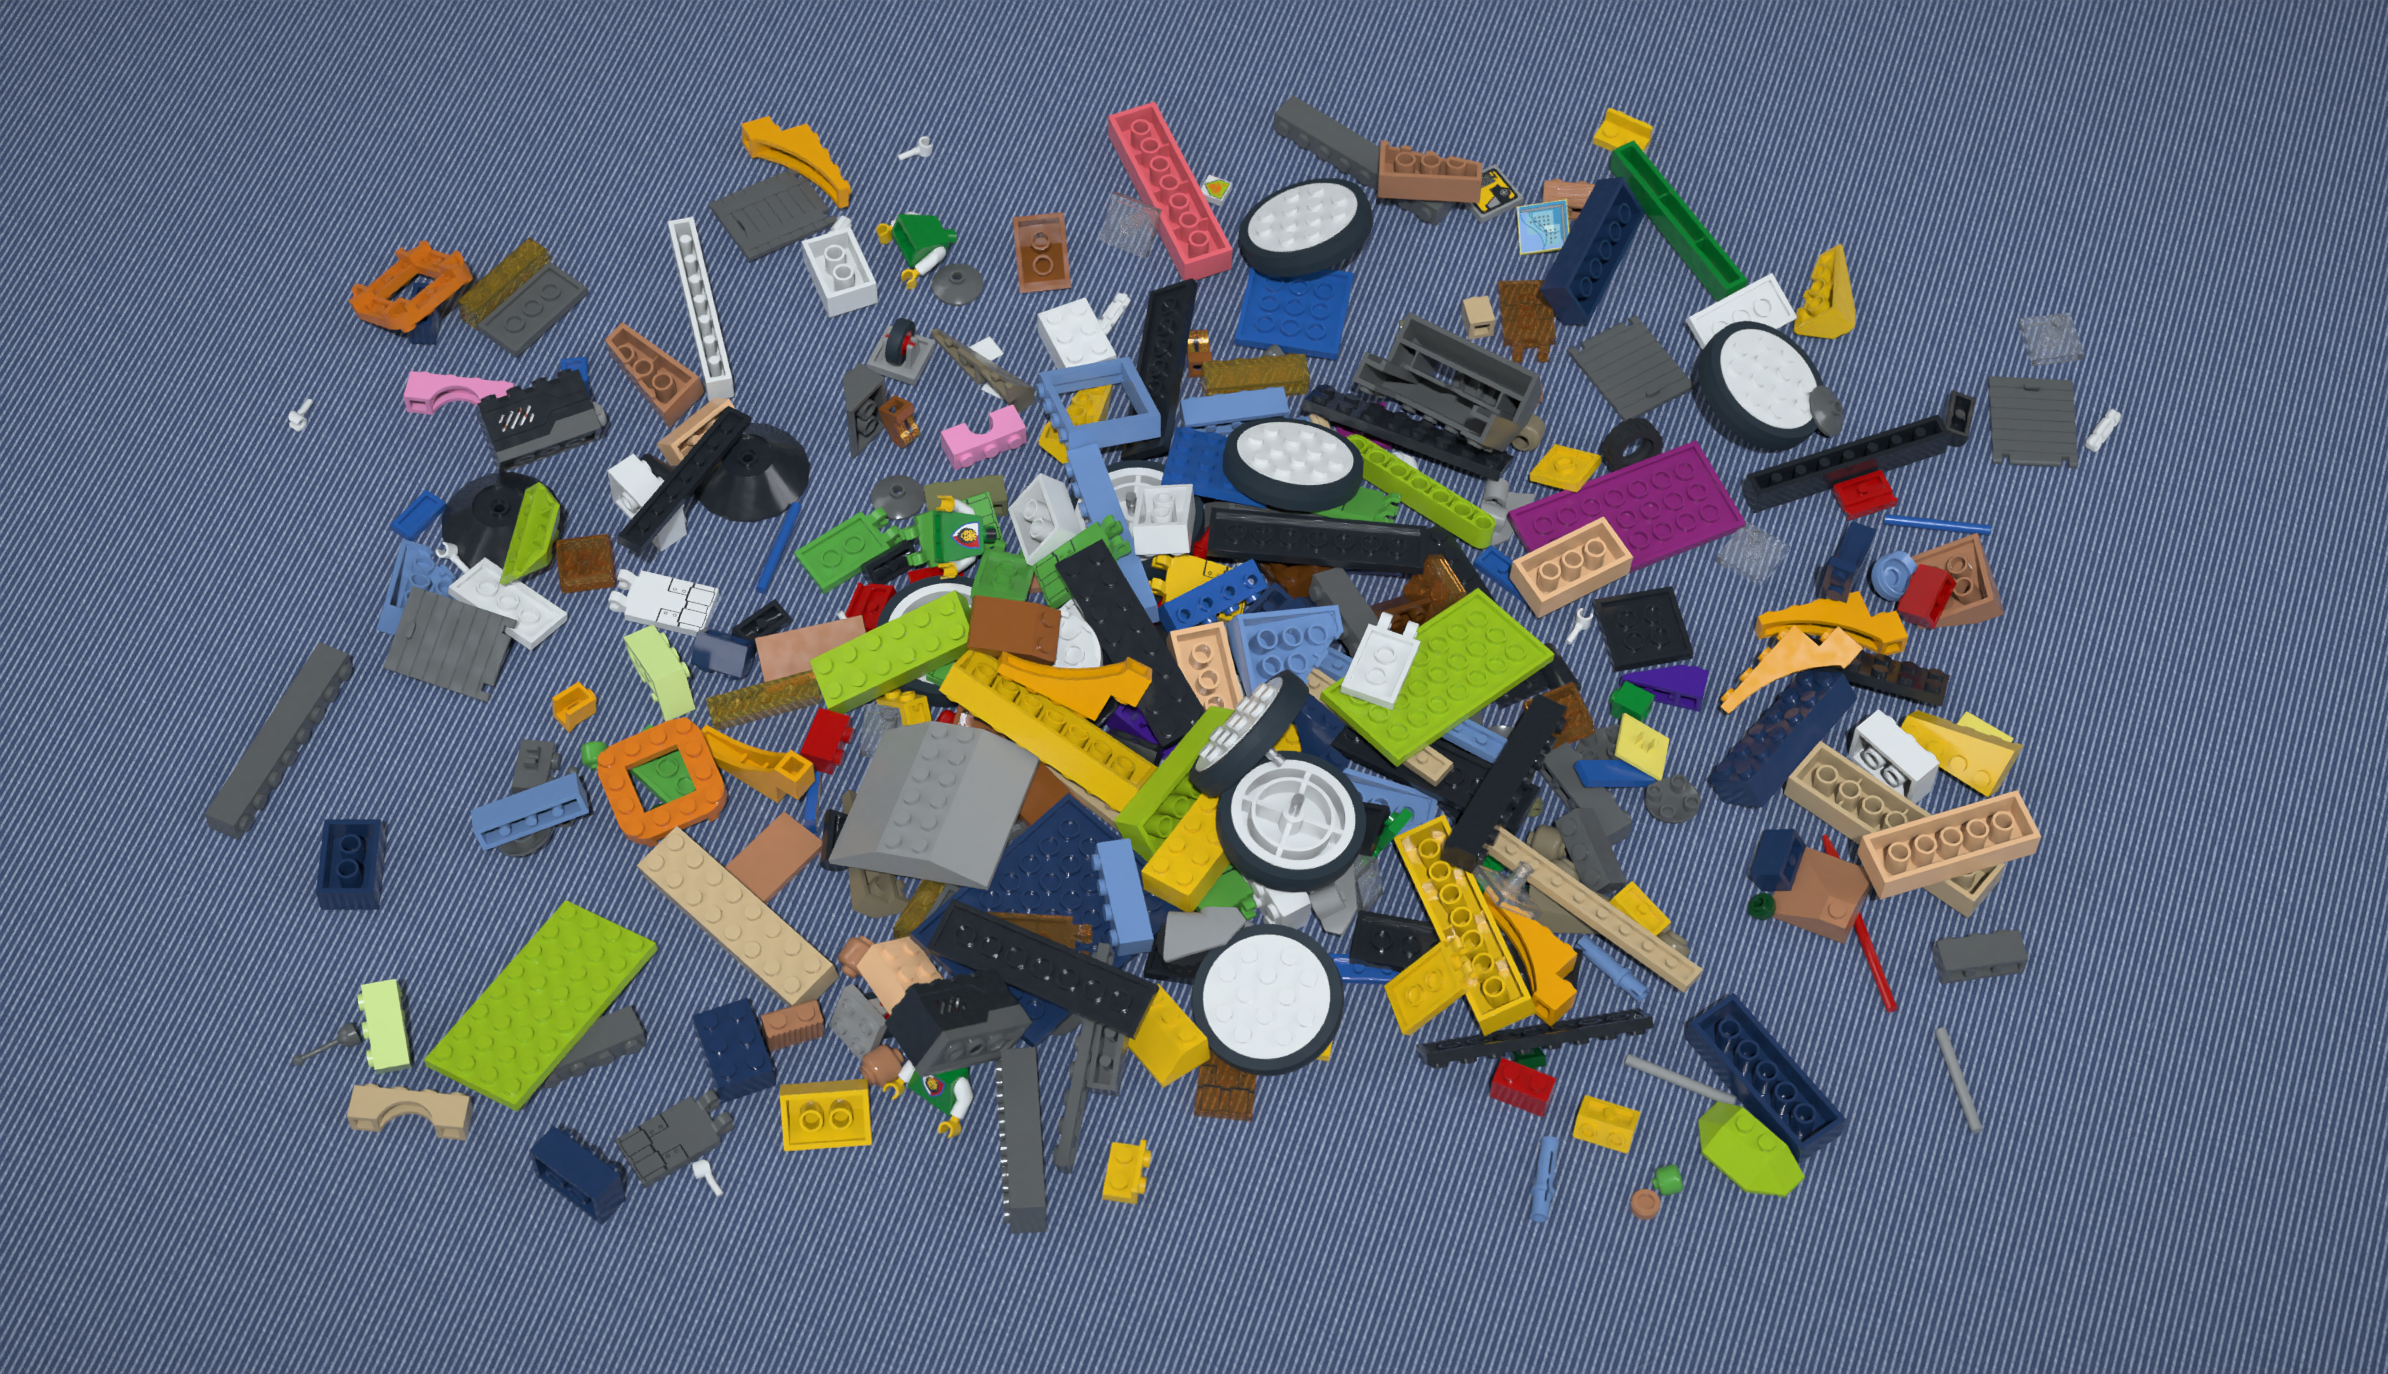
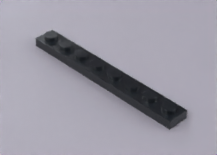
[617,406,751,555]

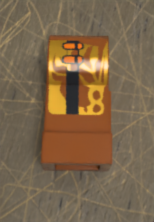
[1187,329,1212,378]
[878,395,920,448]

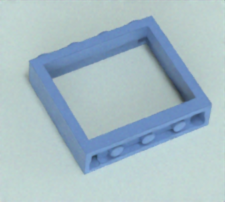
[1035,357,1161,451]

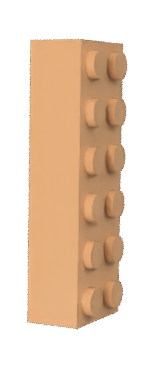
[1857,790,2041,900]

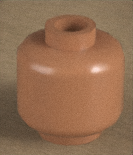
[838,935,875,979]
[859,1044,904,1088]

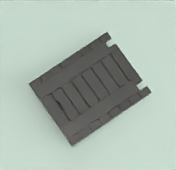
[709,169,837,262]
[1567,315,1695,421]
[1988,376,2078,468]
[383,586,517,703]

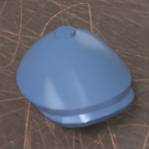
[1871,550,1918,601]

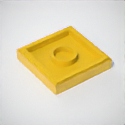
[1529,444,1602,492]

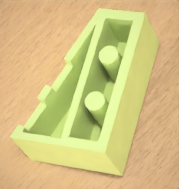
[623,625,695,722]
[357,979,412,1074]

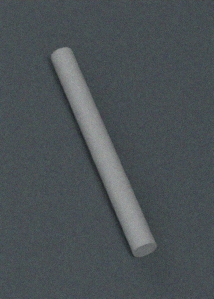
[1935,1027,1983,1134]
[1625,1054,1737,1105]

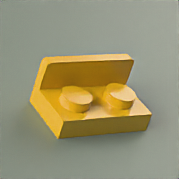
[1593,108,1653,152]
[1608,881,1671,936]
[1572,1095,1641,1153]
[1102,1139,1152,1204]

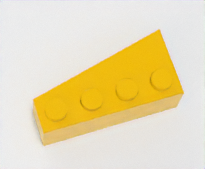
[1901,710,2024,797]

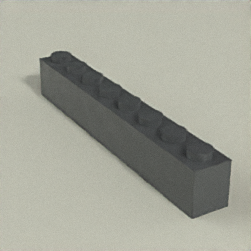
[1274,95,1454,227]
[205,642,352,840]

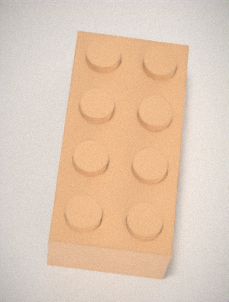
[1509,516,1633,618]
[1166,621,1242,711]
[856,936,943,1015]

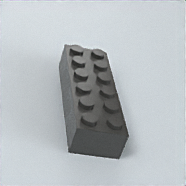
[995,1047,1047,1234]

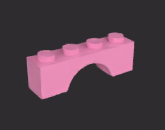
[403,371,515,415]

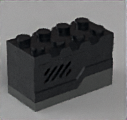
[477,369,607,473]
[884,969,1032,1077]

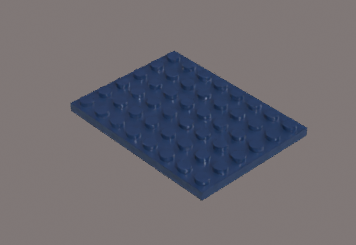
[910,792,1184,1047]

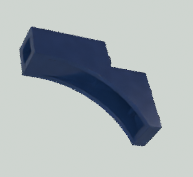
[1821,521,1877,603]
[1293,693,1350,772]

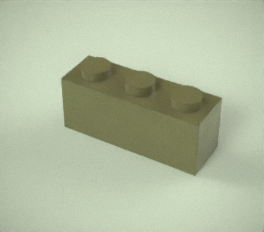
[923,474,1008,517]

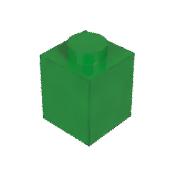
[1609,681,1655,723]

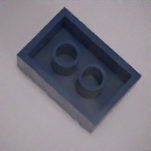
[316,819,386,910]
[692,998,776,1104]
[529,1125,626,1225]

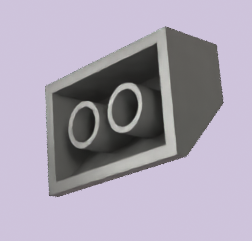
[843,362,887,458]

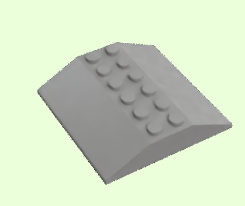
[829,721,1040,890]

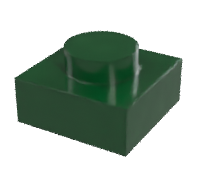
[1510,1047,1546,1070]

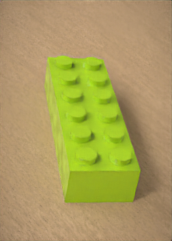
[809,590,971,714]
[1114,706,1235,862]

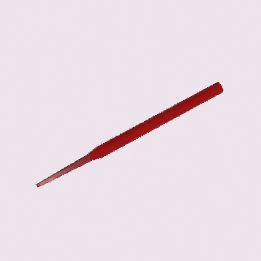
[1822,834,1898,1013]

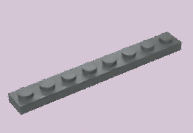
[1053,943,1115,1174]

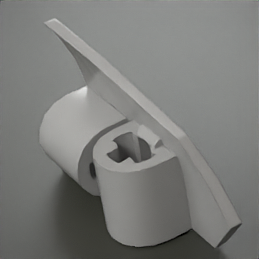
[1479,478,1536,551]
[1309,863,1357,936]
[1163,907,1247,963]

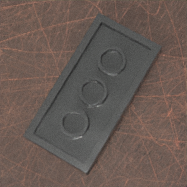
[477,262,588,358]

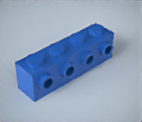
[1158,558,1268,635]

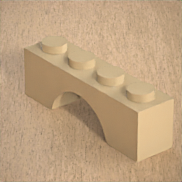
[347,1084,473,1141]

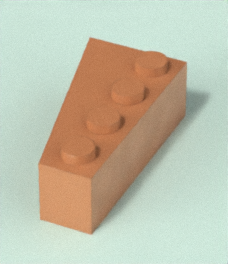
[1378,140,1482,203]
[605,322,704,429]

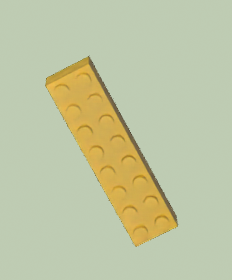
[939,649,1158,812]
[1141,723,1302,912]
[1394,814,1537,1036]

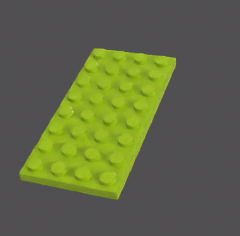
[1320,588,1555,767]
[424,900,657,1112]

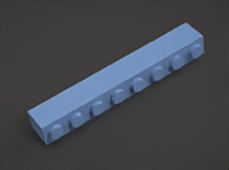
[1064,443,1159,623]

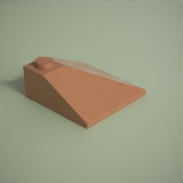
[1911,533,2004,629]
[1772,847,1872,944]

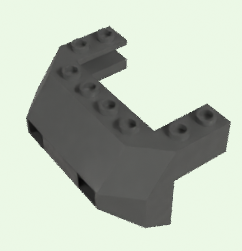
[1352,312,1542,453]

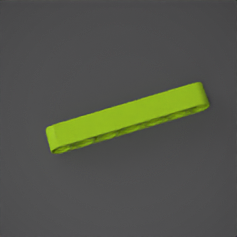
[1347,434,1496,549]

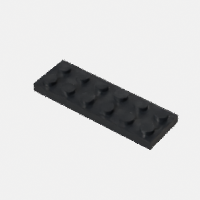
[1803,632,1950,706]

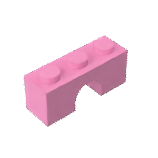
[941,404,1027,470]

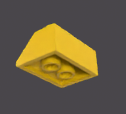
[1128,983,1210,1088]
[780,1078,872,1151]

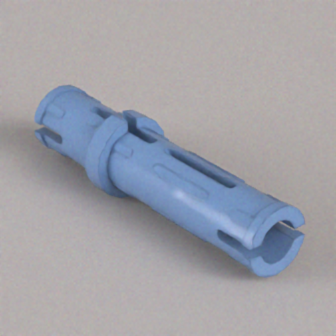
[1575,935,1650,1002]
[1530,1136,1559,1223]

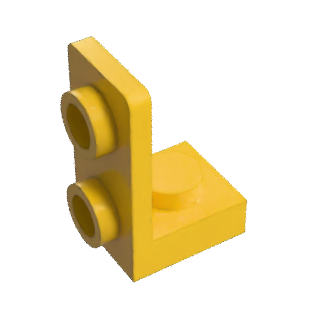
[876,689,932,726]

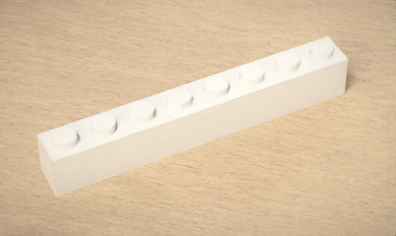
[668,217,734,402]

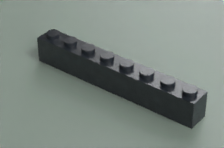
[1743,414,1950,513]
[1441,693,1568,874]

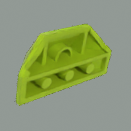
[499,482,560,585]
[1698,1101,1805,1198]

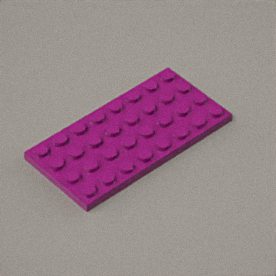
[1507,440,1746,573]

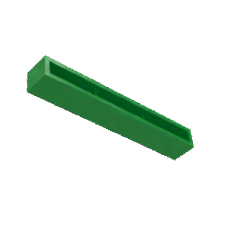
[1610,140,1748,302]

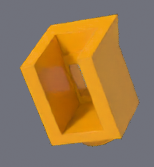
[552,682,597,733]

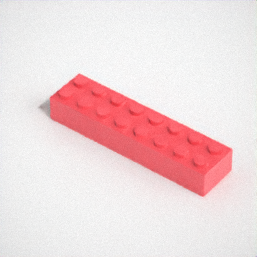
[1108,102,1232,281]

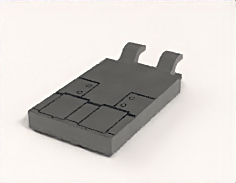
[615,1090,734,1189]

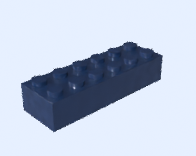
[1540,177,1646,325]
[1709,670,1858,808]
[1686,993,1846,1164]

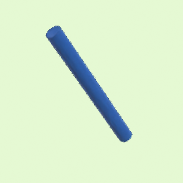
[755,502,802,593]
[1883,514,1992,535]

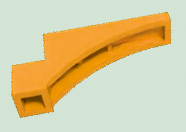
[741,116,851,209]
[1755,591,1908,656]
[1720,625,1863,715]
[996,651,1152,721]
[701,724,815,803]
[1483,886,1578,1026]

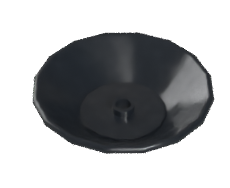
[694,423,810,522]
[442,472,563,569]

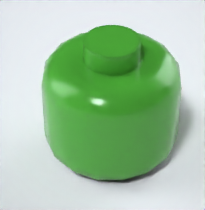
[581,741,608,771]
[1652,1164,1683,1196]

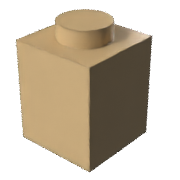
[1461,296,1495,340]

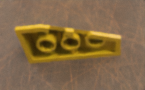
[1794,244,1856,339]
[1039,384,1113,464]

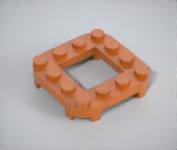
[348,241,473,333]
[597,717,728,847]

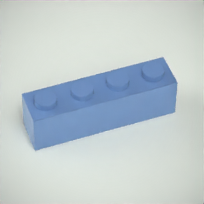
[1180,387,1289,436]
[470,772,589,851]
[1091,838,1154,956]

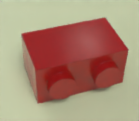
[1897,563,1957,630]
[800,708,854,775]
[1490,1058,1557,1118]

